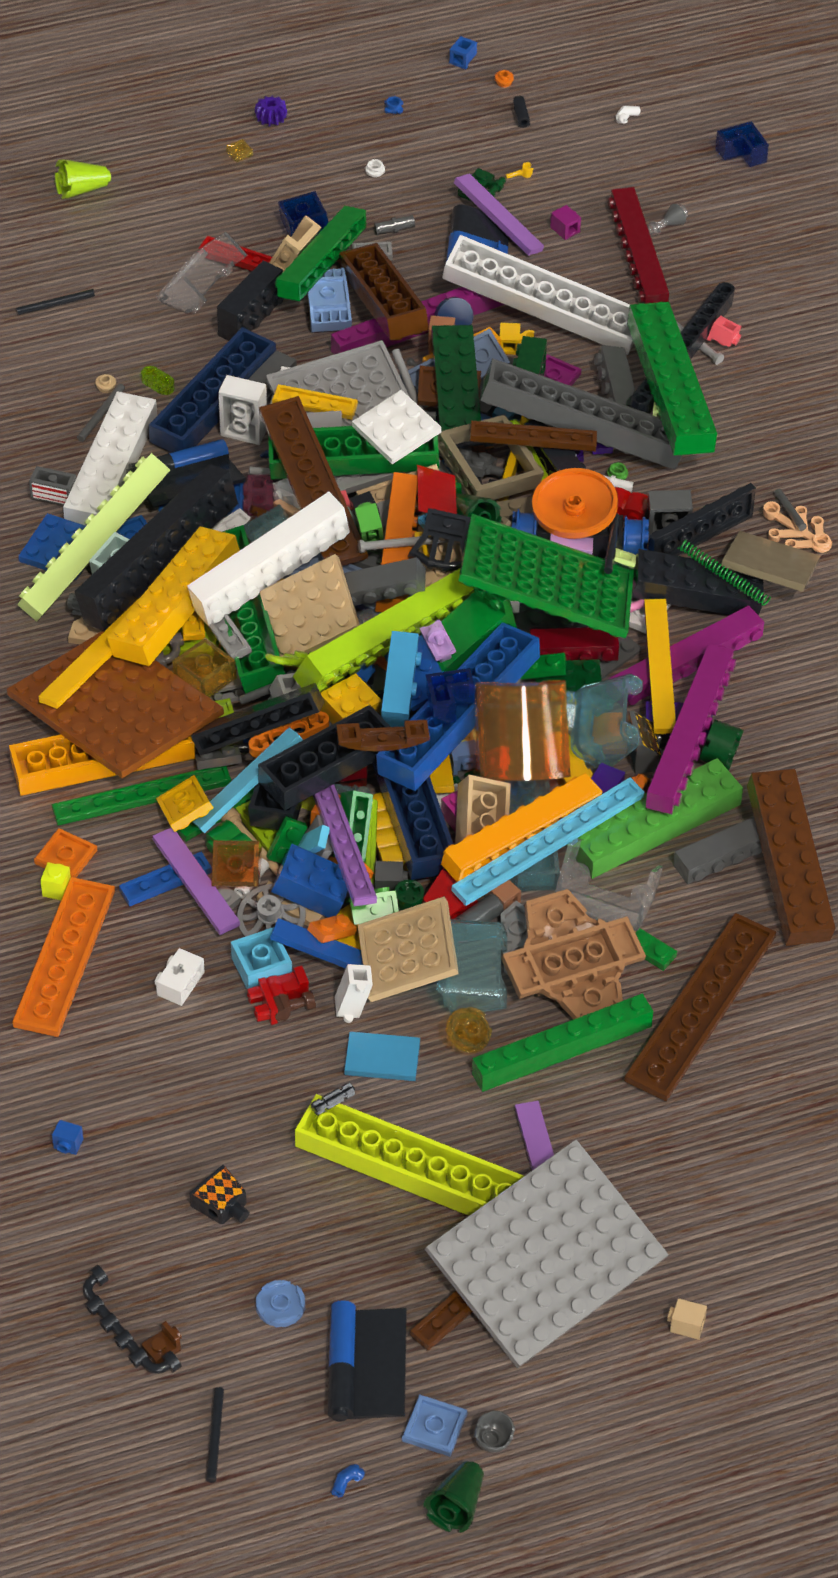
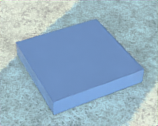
[402,1395,468,1457]

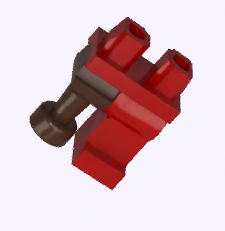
[247,965,316,1025]

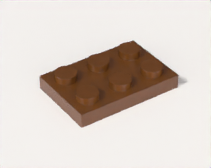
[417,366,481,407]

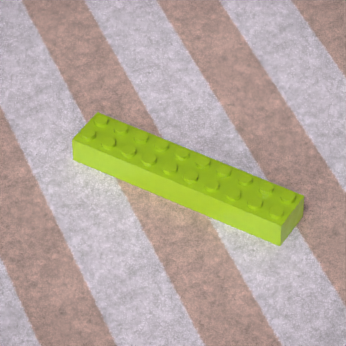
[293,569,475,693]

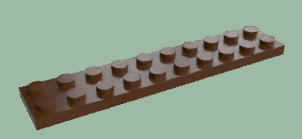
[259,396,368,566]
[624,913,776,1102]

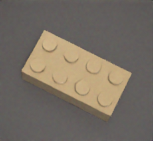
[455,775,511,845]

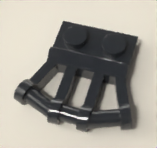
[408,508,471,573]

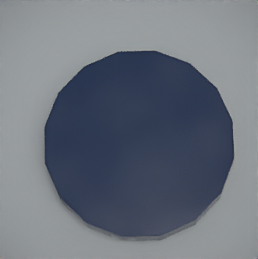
[434,296,473,325]

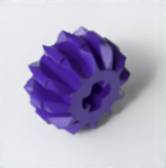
[255,95,287,126]

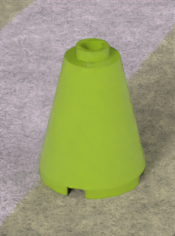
[55,159,111,199]

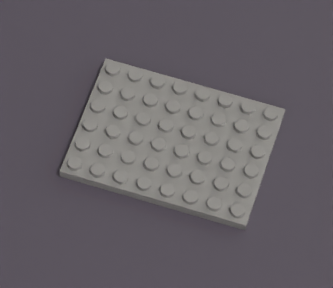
[266,340,440,494]
[425,1140,669,1369]

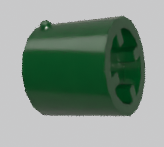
[394,880,424,911]

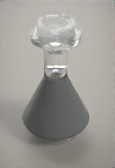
[647,203,688,236]

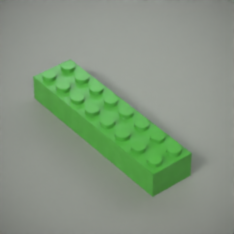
[567,758,743,879]

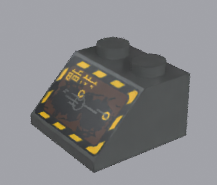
[627,711,664,774]

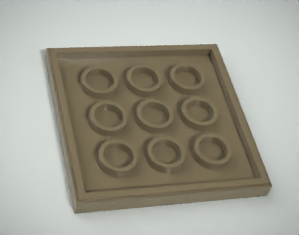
[721,531,820,592]

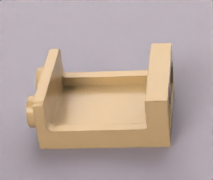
[269,216,321,272]

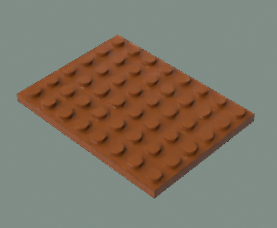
[7,628,224,779]

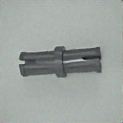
[374,215,415,235]

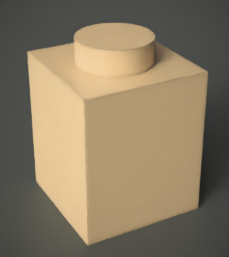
[667,1298,707,1340]

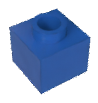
[52,1120,83,1155]

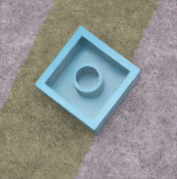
[231,927,292,989]

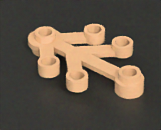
[763,501,832,552]

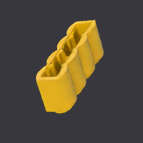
[373,793,408,871]

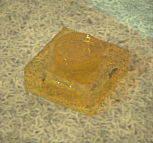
[226,139,253,162]

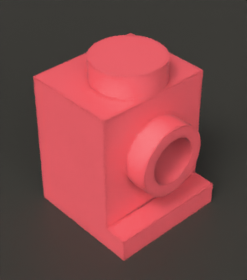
[707,316,742,347]

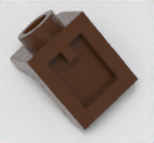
[141,1321,182,1364]

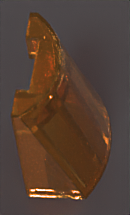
[475,680,571,781]

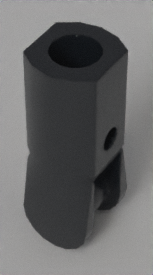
[513,96,530,128]

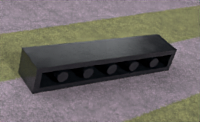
[191,683,325,755]

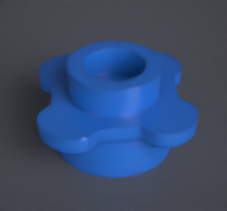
[385,96,403,114]

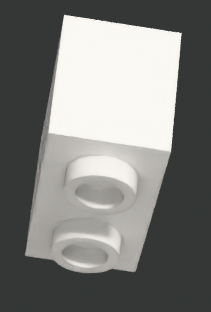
[155,948,204,1006]

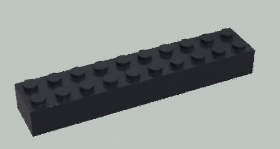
[74,464,238,631]

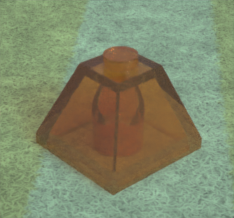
[212,840,262,887]

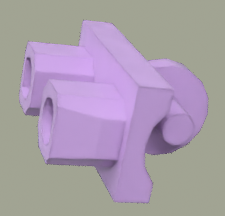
[419,619,456,662]

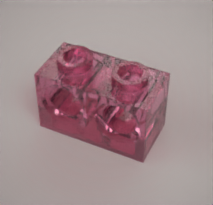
[243,475,273,517]

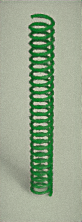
[678,540,771,606]

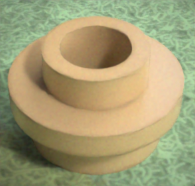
[96,374,116,393]

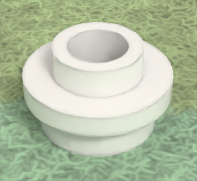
[366,159,385,177]

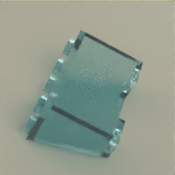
[437,919,507,1016]

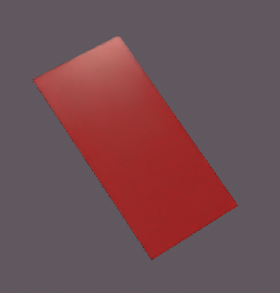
[417,465,457,514]

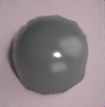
[474,1410,515,1453]

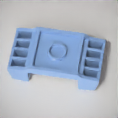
[306,268,352,333]

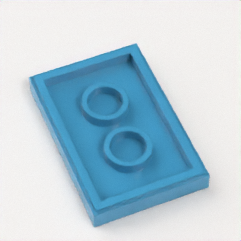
[345,1032,420,1081]

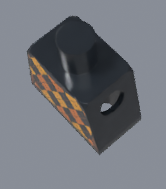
[190,1165,250,1224]

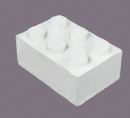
[219,375,267,445]

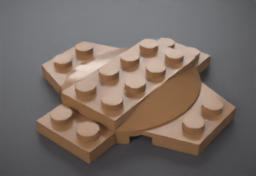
[501,889,646,1020]

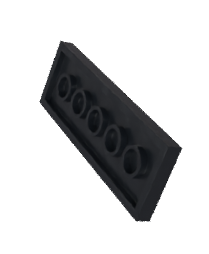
[648,483,756,556]

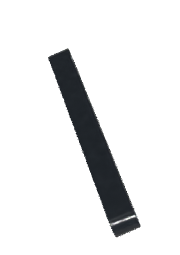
[631,282,735,414]

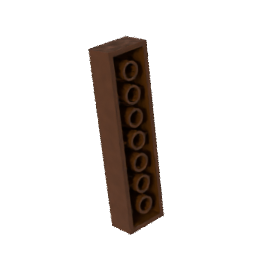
[339,243,429,341]
[747,769,835,946]

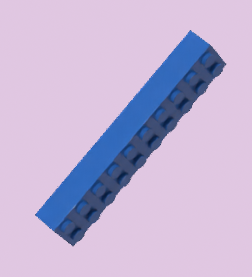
[376,622,540,791]

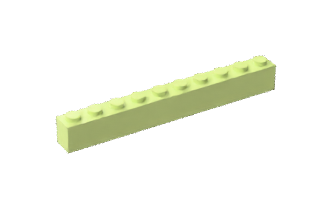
[17,453,170,622]

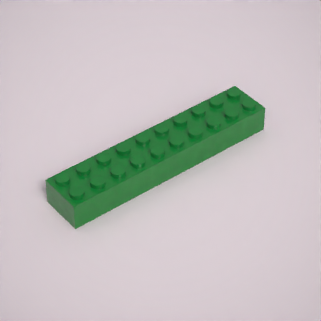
[627,302,717,456]
[222,525,286,694]

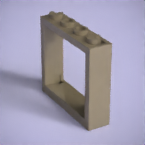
[438,414,543,500]

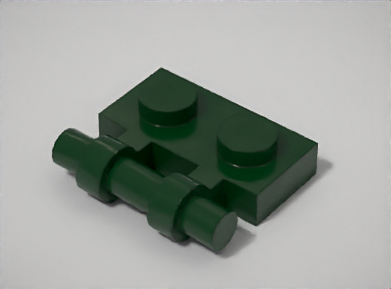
[458,168,506,202]

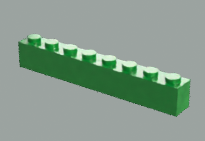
[275,206,367,301]
[472,993,653,1092]

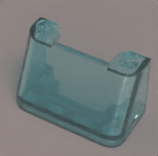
[570,674,643,768]

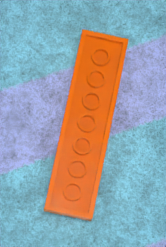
[13,877,115,1037]

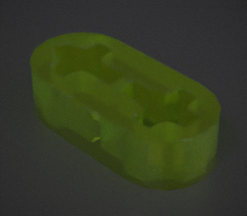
[141,366,175,395]

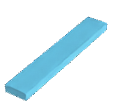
[192,727,303,833]

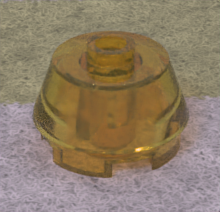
[446,1007,492,1053]

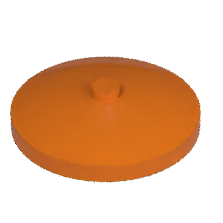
[532,468,618,539]

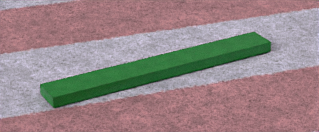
[52,766,231,826]

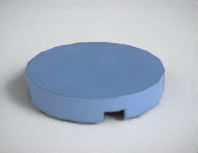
[256,1280,305,1327]

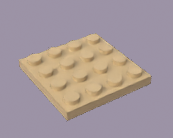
[260,554,360,657]
[358,896,459,1002]

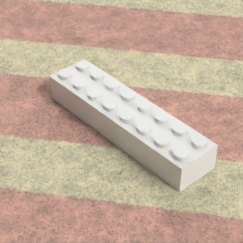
[63,392,157,526]
[187,492,350,626]

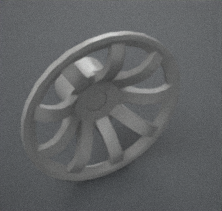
[237,884,306,937]

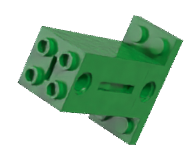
[437,587,517,680]

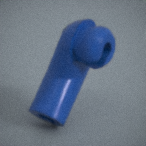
[331,1464,365,1497]

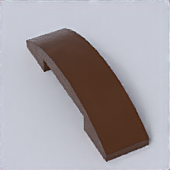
[336,720,430,751]

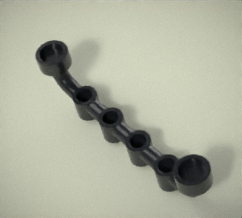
[83,1264,182,1374]

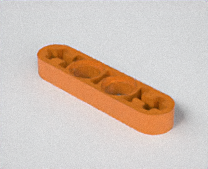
[248,711,329,758]

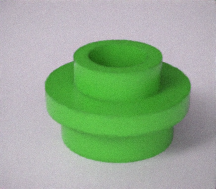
[607,462,628,480]

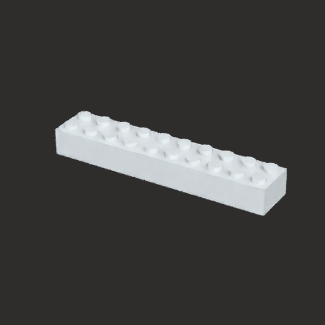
[442,235,634,355]

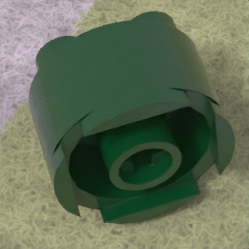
[699,720,744,771]

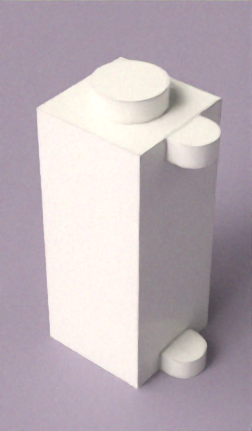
[334,964,373,1023]

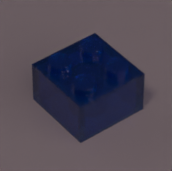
[278,191,328,237]

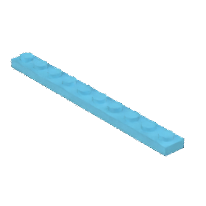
[452,777,645,906]

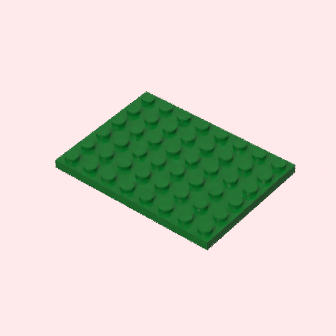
[458,514,634,638]

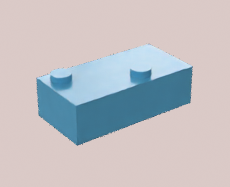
[381,631,422,727]

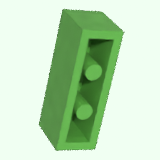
[355,502,384,542]

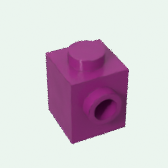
[550,205,581,240]

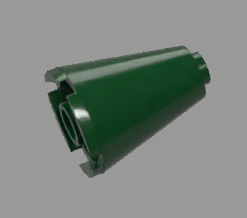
[456,493,502,523]
[423,1461,484,1533]

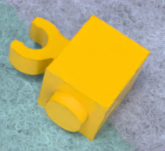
[500,323,534,355]

